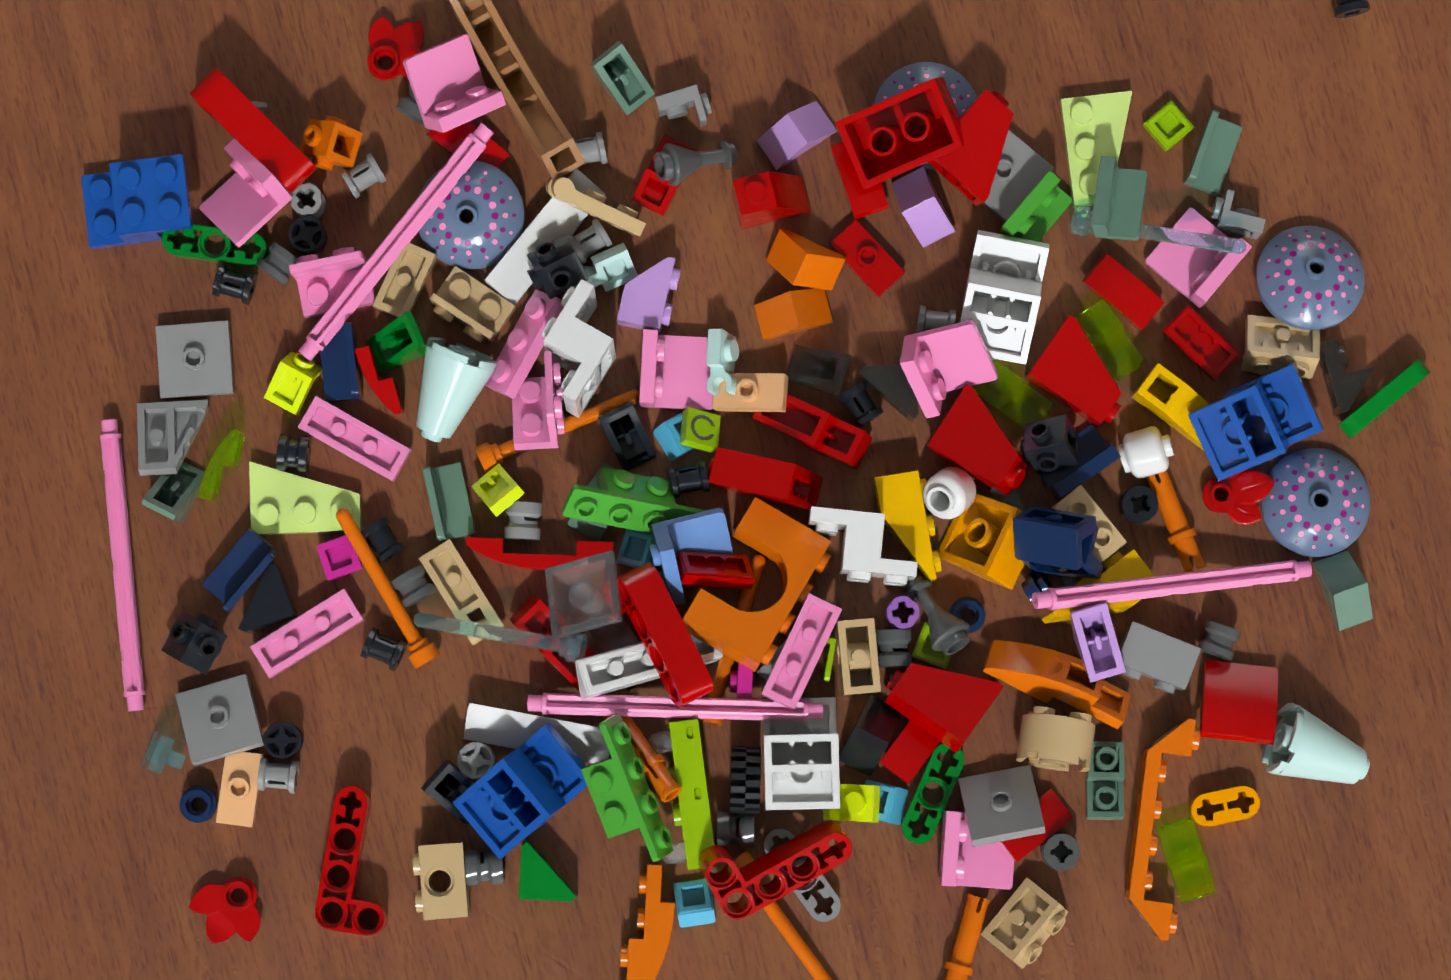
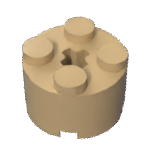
[1016,706,1096,772]

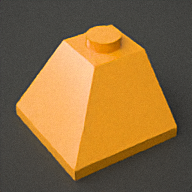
[938,493,1025,590]

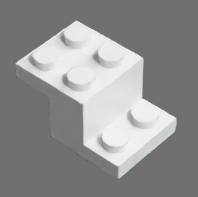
[960,230,1050,365]
[542,279,616,418]
[807,506,918,587]
[762,697,840,810]

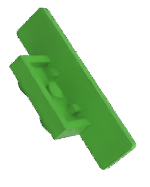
[562,467,706,534]
[581,714,673,862]

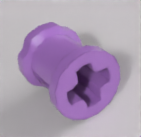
[885,596,920,629]

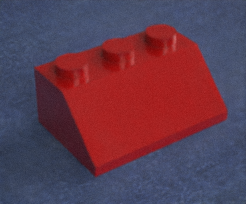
[835,77,964,190]

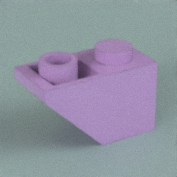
[617,257,681,334]

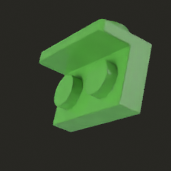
[999,170,1072,242]

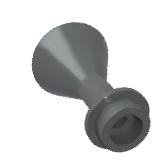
[654,141,738,186]
[905,576,970,656]

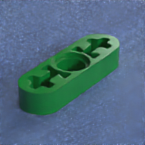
[162,224,269,267]
[1338,358,1430,439]
[901,744,964,844]

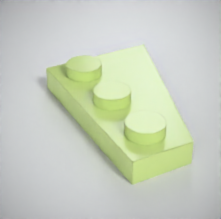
[1059,91,1132,208]
[249,461,362,535]

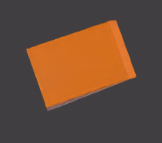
[766,227,847,291]
[754,288,833,341]

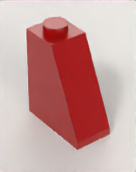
[928,89,1014,206]
[732,171,811,230]
[1026,314,1122,427]
[928,384,1027,496]
[708,447,823,511]
[885,663,1004,753]

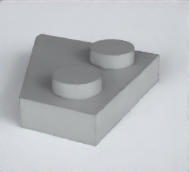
[137,400,209,476]

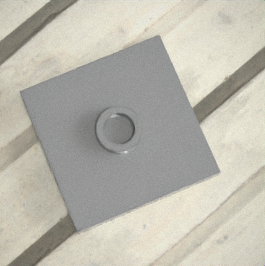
[983,130,1054,222]
[155,320,235,400]
[175,674,264,766]
[958,765,1045,847]

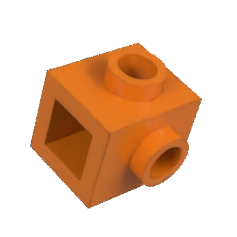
[300,115,363,171]

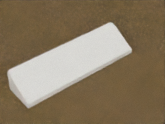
[485,168,605,305]
[575,635,723,700]
[463,703,610,764]

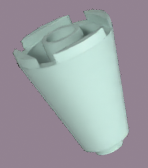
[416,337,497,442]
[1262,703,1370,784]

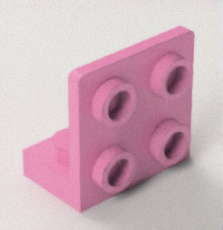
[403,34,506,133]
[199,138,292,247]
[1145,208,1252,308]
[289,247,376,318]
[900,320,998,419]
[639,329,713,411]
[512,351,565,451]
[938,810,1014,890]

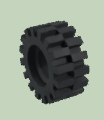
[730,746,761,814]

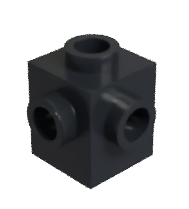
[527,235,589,299]
[1020,414,1080,474]
[161,611,227,675]

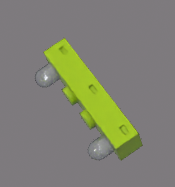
[647,719,717,870]

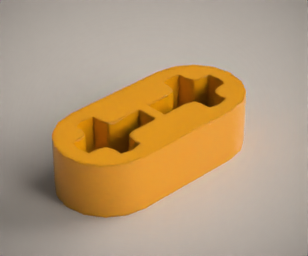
[1189,786,1260,826]

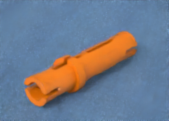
[1146,470,1207,573]
[603,716,682,803]
[944,894,990,980]

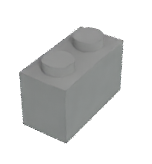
[1119,621,1201,694]

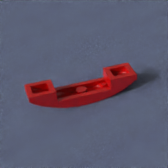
[466,537,615,571]

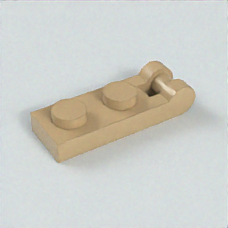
[545,177,646,237]
[419,539,504,646]

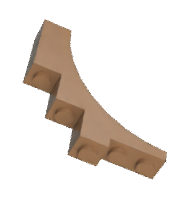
[448,0,585,181]

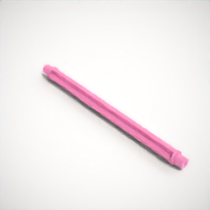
[299,123,494,361]
[100,419,146,712]
[1032,560,1312,610]
[527,692,823,722]

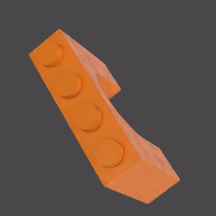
[682,497,832,672]

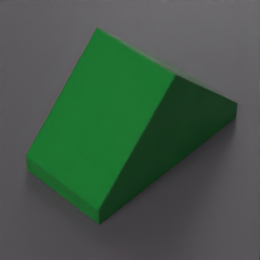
[365,311,427,374]
[519,841,578,902]

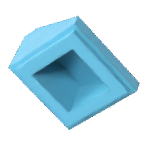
[653,413,694,461]
[616,529,661,572]
[865,779,909,825]
[673,878,716,928]

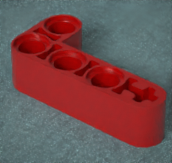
[189,67,317,194]
[606,562,714,707]
[315,786,388,936]
[698,821,852,920]

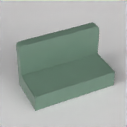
[1183,110,1243,196]
[1091,156,1148,241]
[422,462,476,542]

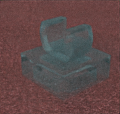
[141,731,186,775]

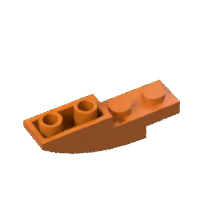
[983,640,1132,729]
[620,863,675,980]

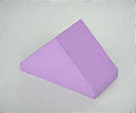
[756,101,837,171]
[892,166,956,248]
[1070,601,1126,683]

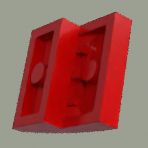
[1200,660,1278,745]

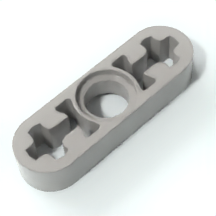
[764,828,841,922]

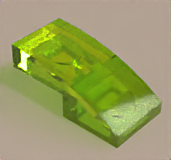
[1075,299,1145,383]
[973,359,1055,429]
[197,430,245,503]
[1156,817,1216,903]

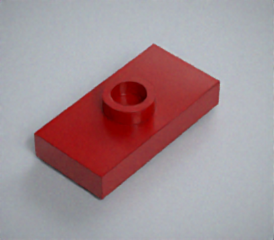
[829,220,905,298]
[1161,305,1241,382]
[676,551,755,589]

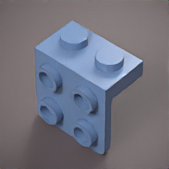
[649,508,733,605]

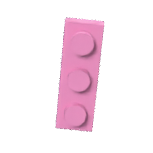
[485,289,564,399]
[298,396,412,482]
[250,589,364,678]
[761,593,842,710]

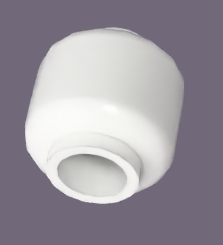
[1118,426,1175,478]
[922,466,976,519]

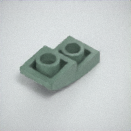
[1086,741,1125,820]

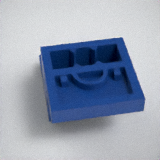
[81,154,193,249]
[1188,362,1324,482]
[453,722,587,859]

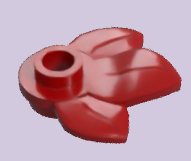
[367,16,424,81]
[1202,469,1275,525]
[189,877,261,944]

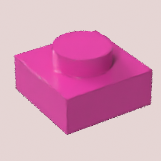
[316,535,364,581]
[730,663,753,699]

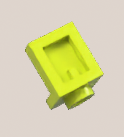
[264,352,322,415]
[471,463,525,517]
[822,784,880,823]

